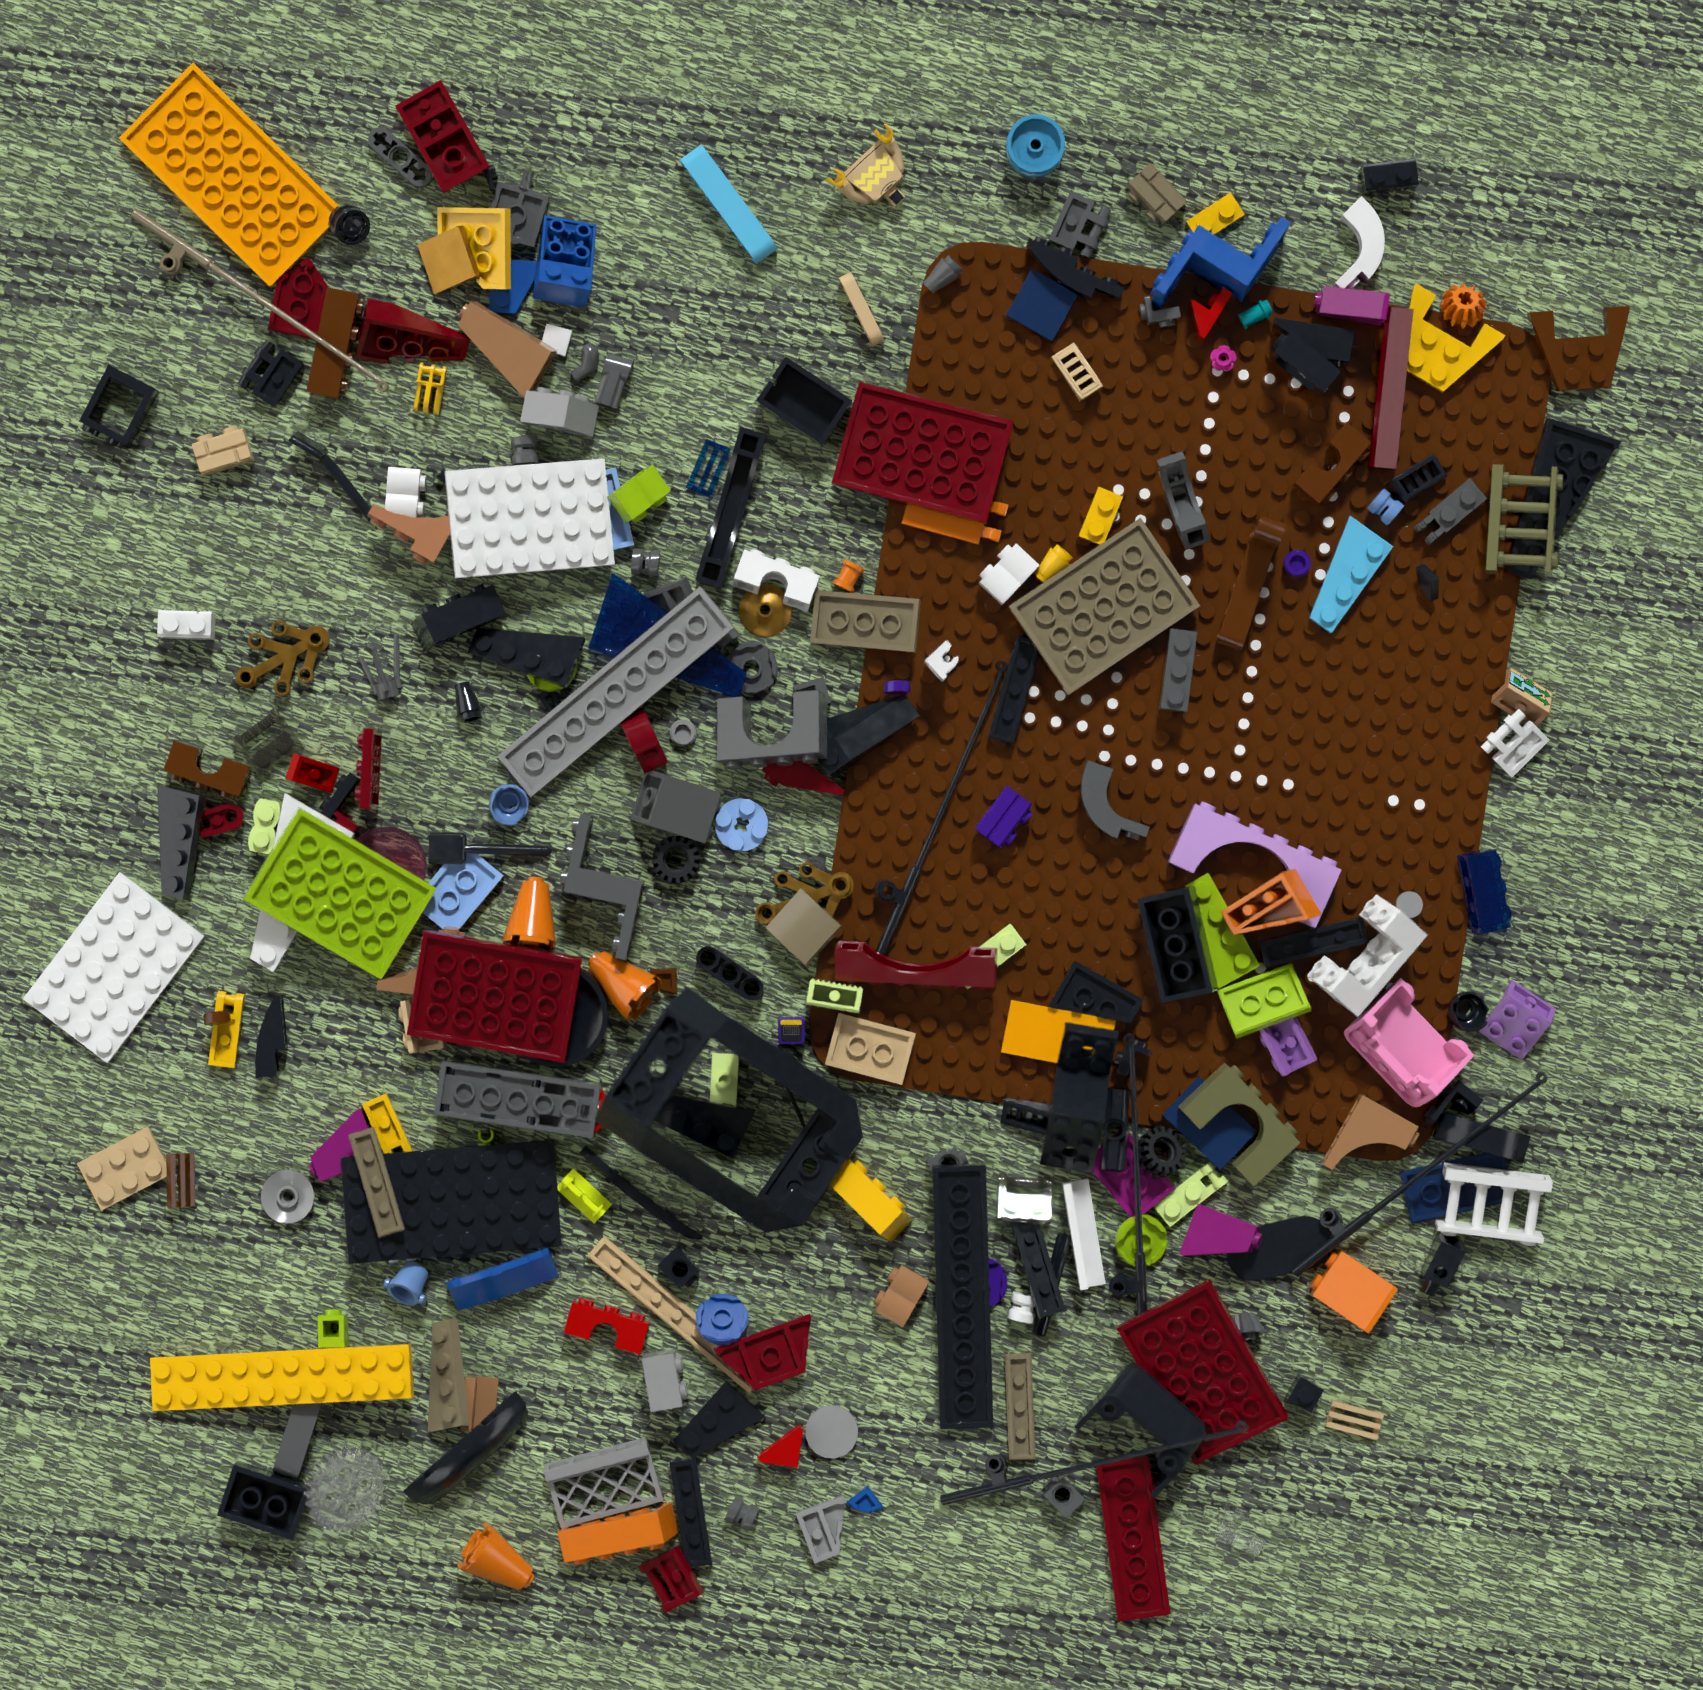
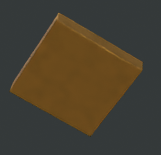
[417,225,480,295]

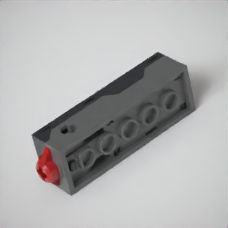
[434,1060,606,1138]

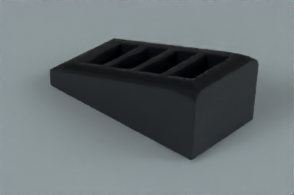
[1386,453,1448,504]
[1000,1098,1050,1135]

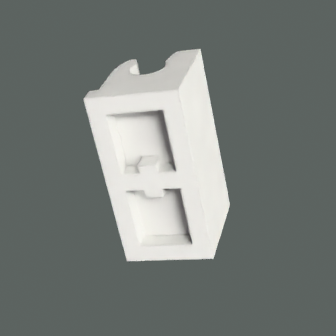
[924,640,959,682]

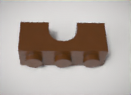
[1293,422,1371,506]
[163,741,252,800]

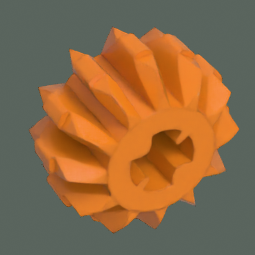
[1440,283,1486,329]

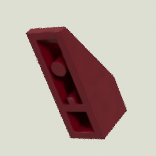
[761,761,845,795]

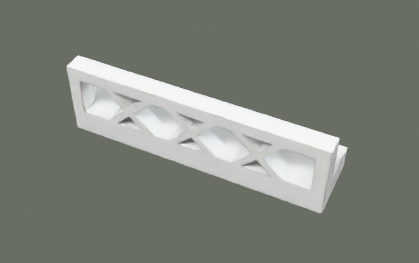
[1062,1179,1106,1290]

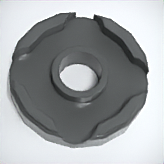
[725,642,778,694]

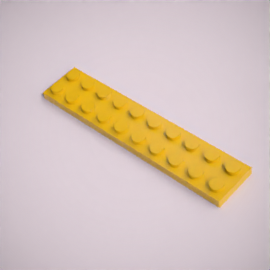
[150,1344,414,1411]

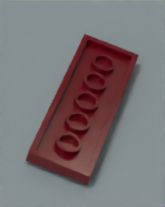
[1096,1455,1171,1622]

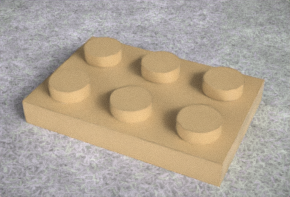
[825,1013,916,1085]
[77,1126,167,1211]

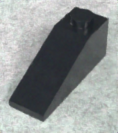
[1272,318,1355,368]

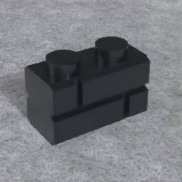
[1359,158,1419,195]

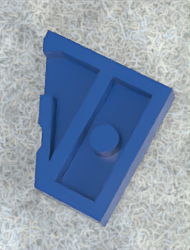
[489,260,537,314]

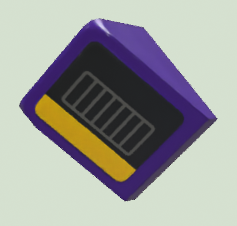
[778,1017,805,1044]

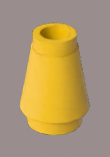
[1034,544,1073,583]

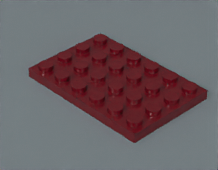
[832,381,1014,524]
[407,930,583,1063]
[1116,1279,1289,1465]

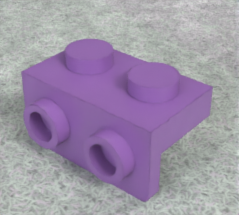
[1259,1017,1317,1077]

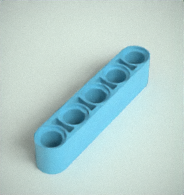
[679,144,778,264]

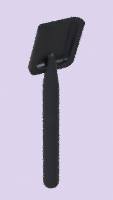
[289,431,374,526]
[428,832,552,864]

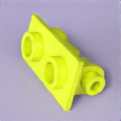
[557,1168,612,1224]

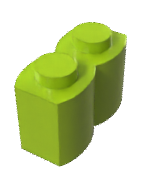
[607,464,671,523]

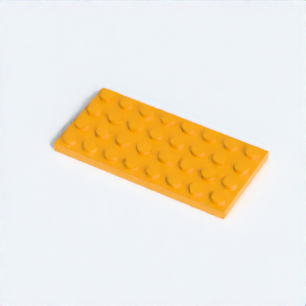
[119,63,340,288]

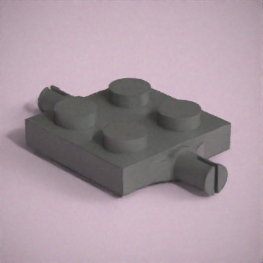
[490,170,550,250]

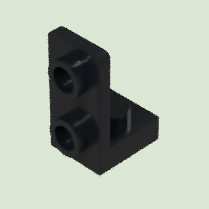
[1422,1080,1483,1128]

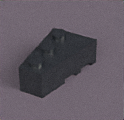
[411,584,506,652]

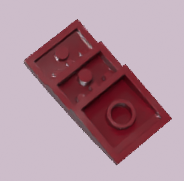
[395,80,490,193]

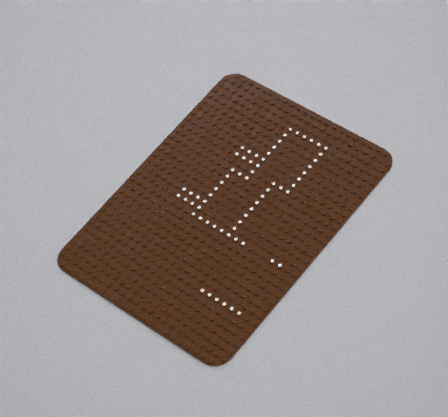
[809,242,1550,1161]

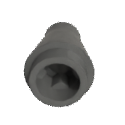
[923,255,963,294]

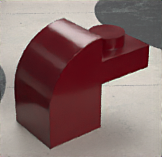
[621,707,669,774]

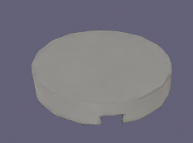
[805,1405,858,1459]

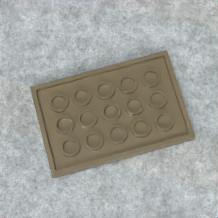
[1008,518,1200,695]

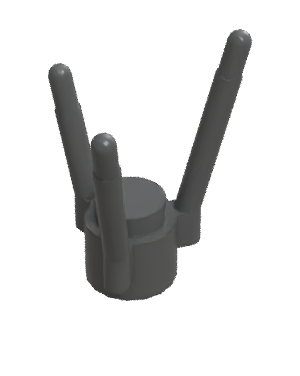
[358,634,402,700]

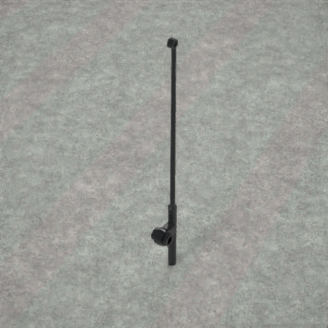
[874,661,1008,955]
[1109,1033,1148,1315]
[1291,1072,1548,1277]
[940,1421,1248,1505]

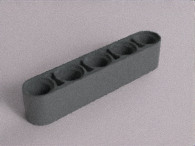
[273,1348,324,1480]

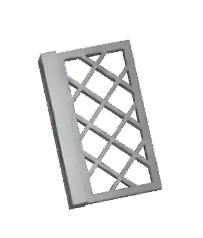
[544,1437,664,1528]

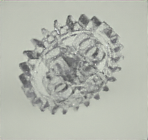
[304,1447,389,1534]

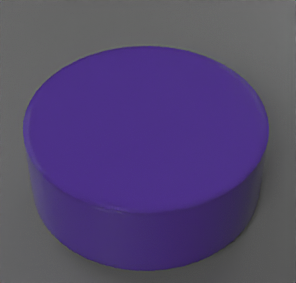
[1283,550,1311,577]
[884,680,911,695]

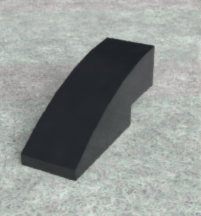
[255,995,288,1078]

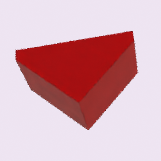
[757,1423,803,1468]

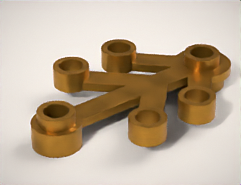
[236,620,330,696]
[755,862,854,924]

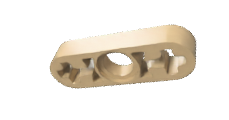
[839,272,885,347]

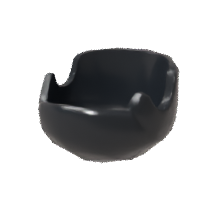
[1448,991,1489,1032]

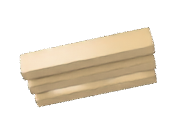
[1325,1400,1384,1440]

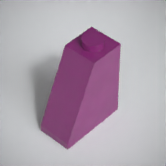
[1314,286,1390,327]
[309,1108,371,1182]
[1179,1204,1263,1256]

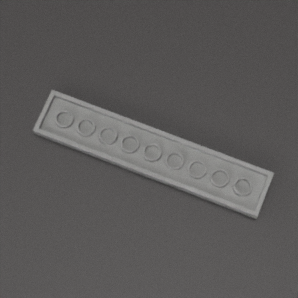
[497,586,735,797]

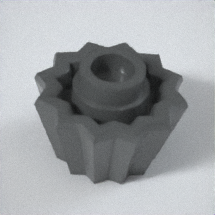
[1232,1312,1265,1343]

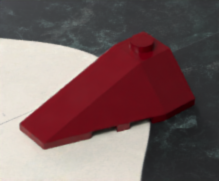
[355,298,470,364]

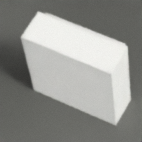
[542,324,573,357]

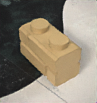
[192,426,255,476]

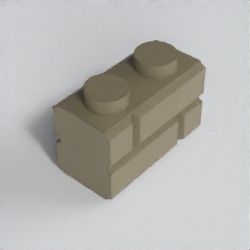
[1126,163,1187,226]

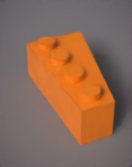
[557,1502,678,1565]

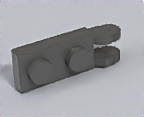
[1414,478,1487,545]

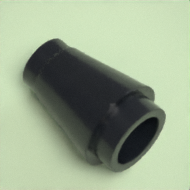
[454,682,483,723]

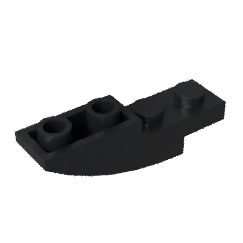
[1026,237,1124,301]

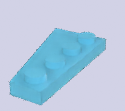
[1309,516,1393,634]

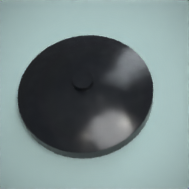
[523,968,609,1067]

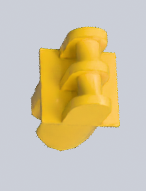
[413,362,447,416]

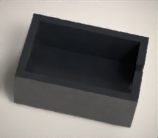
[756,356,852,448]

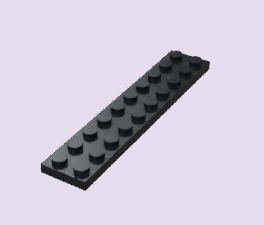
[932,1163,993,1429]

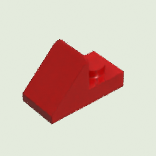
[1189,287,1232,341]
[285,753,340,793]

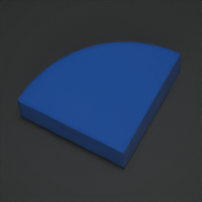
[846,1485,884,1512]

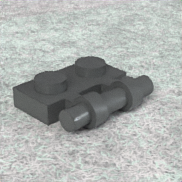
[1048,191,1111,259]

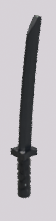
[579,1145,702,1239]

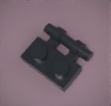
[237,339,304,408]

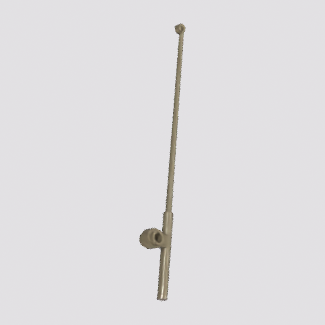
[131,209,389,392]

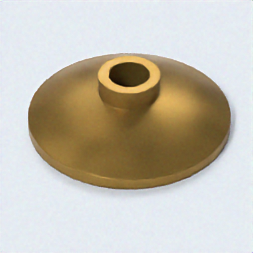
[739,584,792,637]

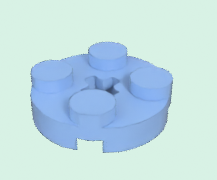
[715,798,768,851]

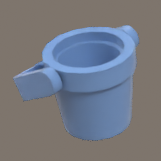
[383,1261,428,1306]

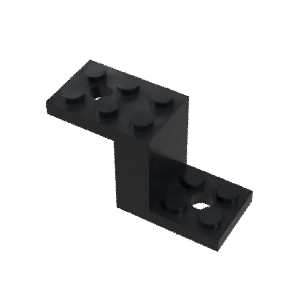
[1040,1022,1119,1173]

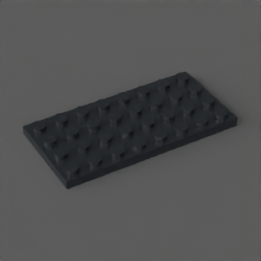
[340,1140,562,1264]

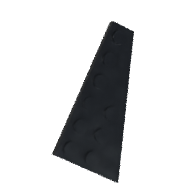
[1503,418,1622,580]

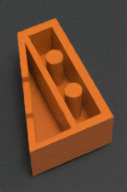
[1221,869,1322,935]

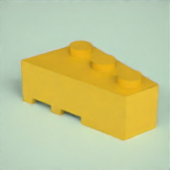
[830,1159,913,1242]

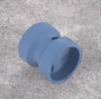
[1367,489,1404,525]

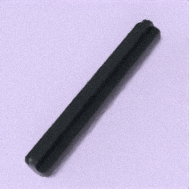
[1032,1233,1071,1337]

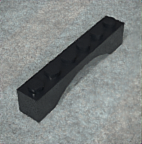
[695,427,766,590]

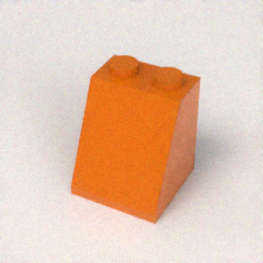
[1309,1249,1398,1334]

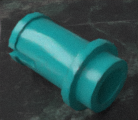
[1238,300,1274,329]

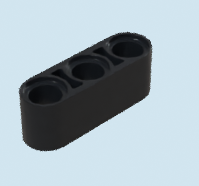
[696,946,764,1000]

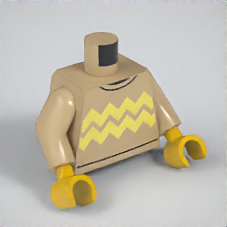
[826,123,906,208]

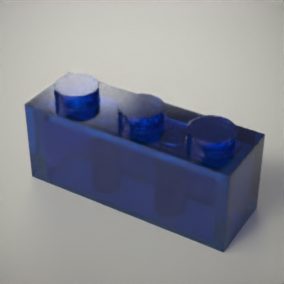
[1457,848,1512,934]

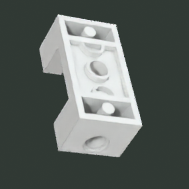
[1307,895,1427,1017]

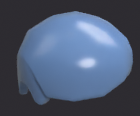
[488,784,529,826]

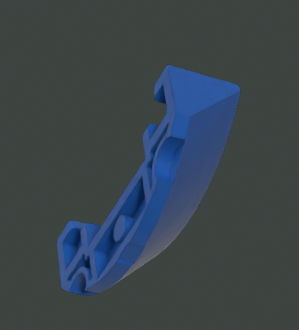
[446,1247,559,1311]

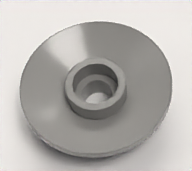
[261,1170,314,1223]

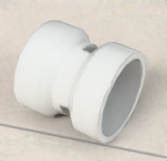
[1007,1291,1035,1324]

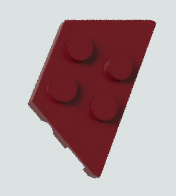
[713,1314,811,1391]

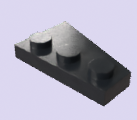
[1048,960,1144,1023]
[673,1381,766,1459]

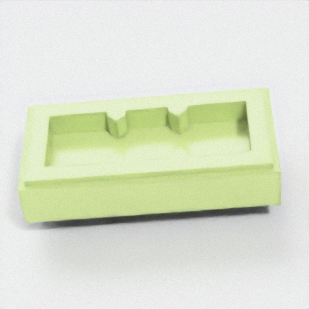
[710,1053,739,1107]

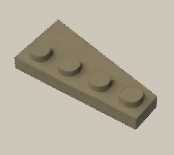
[428,1319,470,1432]

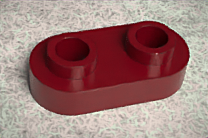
[199,803,245,837]

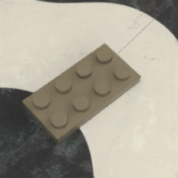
[810,590,921,653]

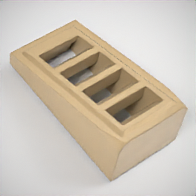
[1052,343,1103,402]

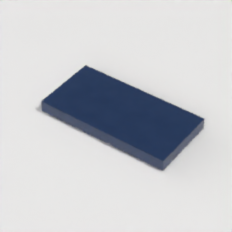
[1399,1152,1515,1224]

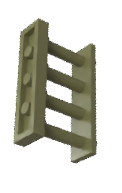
[1486,464,1563,577]

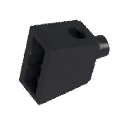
[1420,1231,1466,1297]

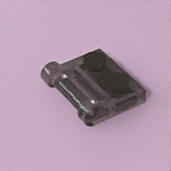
[232,707,304,777]
[997,1173,1052,1224]

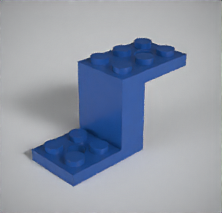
[1150,217,1291,310]

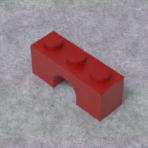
[563,1297,650,1355]

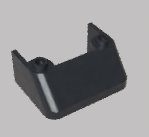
[1074,1364,1207,1498]

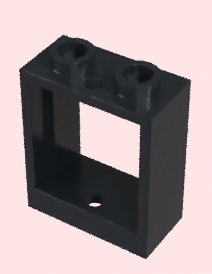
[1270,331,1341,398]
[79,364,159,449]

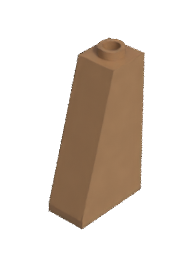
[458,301,558,397]

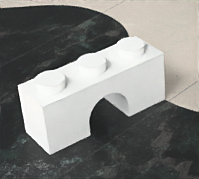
[733,549,820,612]

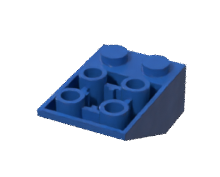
[533,215,596,308]

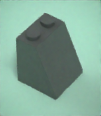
[630,770,721,843]

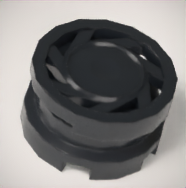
[328,204,370,245]

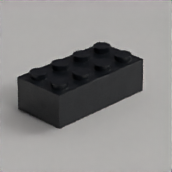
[1137,885,1218,1003]

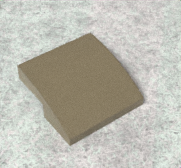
[765,888,842,966]

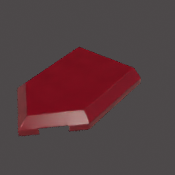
[267,257,329,340]

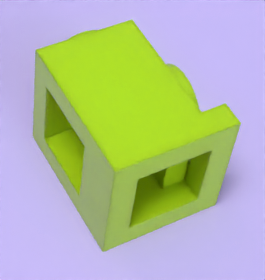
[318,1309,350,1348]

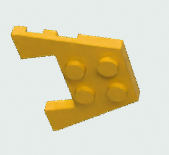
[1407,284,1505,392]

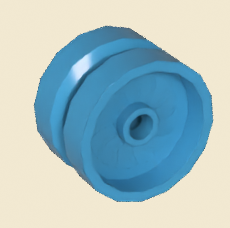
[1006,114,1065,178]

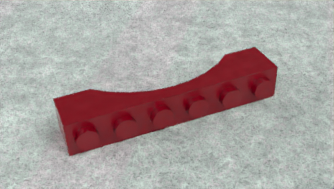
[835,941,998,990]

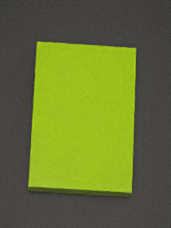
[1217,963,1311,1039]

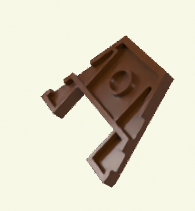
[1527,306,1630,391]

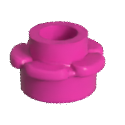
[1210,345,1237,372]

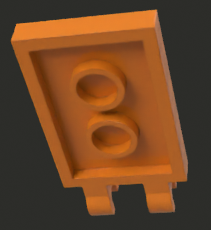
[902,501,1009,545]

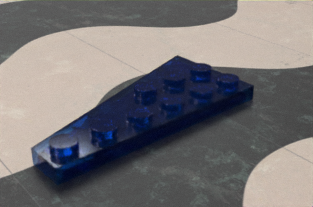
[588,573,748,697]

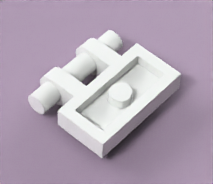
[1481,709,1549,777]

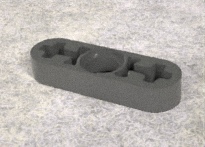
[368,127,433,188]

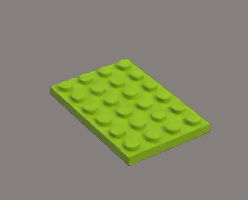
[243,807,437,979]

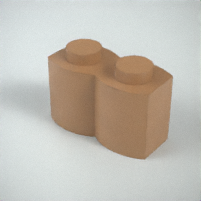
[873,1264,929,1327]

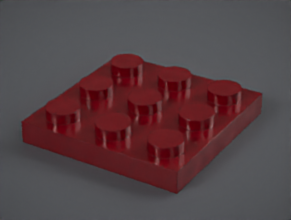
[355,728,382,810]

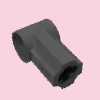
[595,353,634,410]

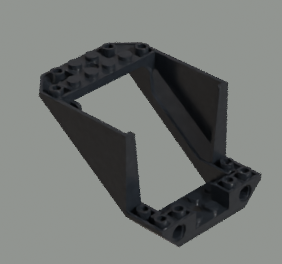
[595,987,863,1233]

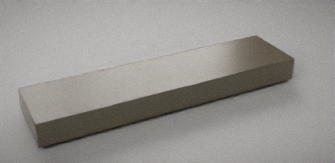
[348,1127,405,1238]
[1005,1353,1036,1461]

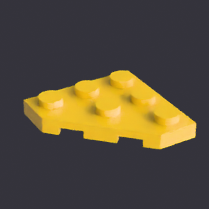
[437,207,511,289]

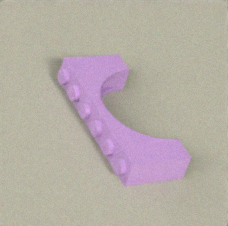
[1168,801,1342,928]

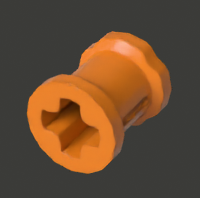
[832,559,865,593]

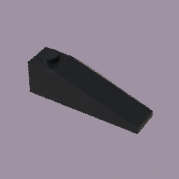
[818,694,920,778]

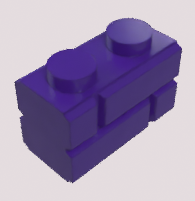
[975,786,1033,848]

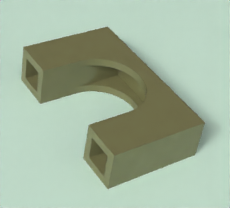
[1178,1063,1300,1186]

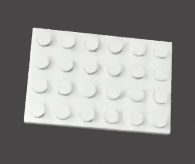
[445,458,615,579]
[23,872,205,1063]

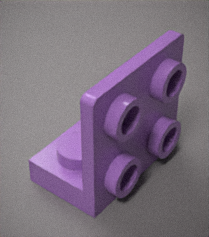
[1479,980,1556,1059]

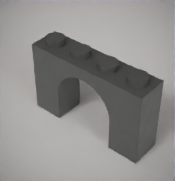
[717,690,827,770]

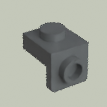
[1139,296,1181,328]

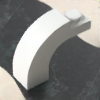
[1333,196,1385,289]

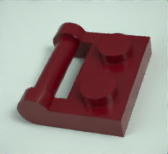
[638,1546,704,1613]

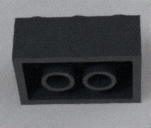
[217,1461,314,1540]

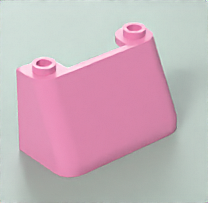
[1344,978,1474,1107]

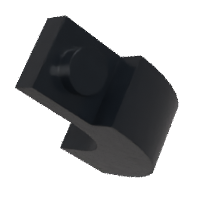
[1433,1112,1530,1162]

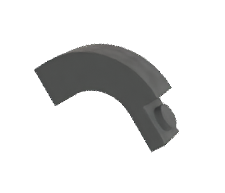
[1157,451,1210,550]
[1080,760,1150,841]

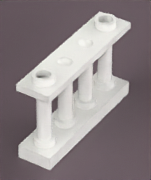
[1435,1162,1553,1246]

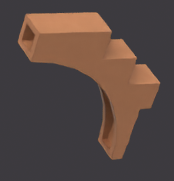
[367,504,451,565]

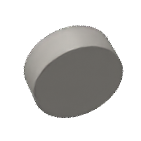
[670,719,696,746]
[1395,891,1423,918]

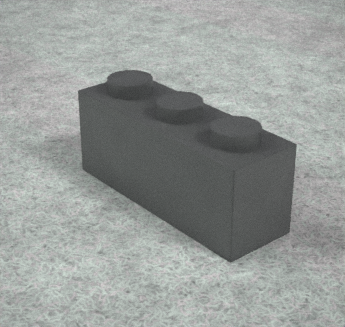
[1159,629,1197,713]

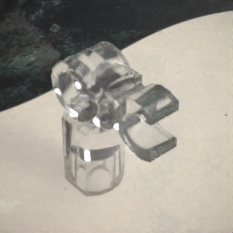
[1214,1500,1265,1557]

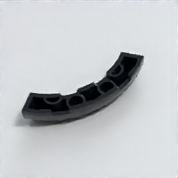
[403,1391,528,1505]

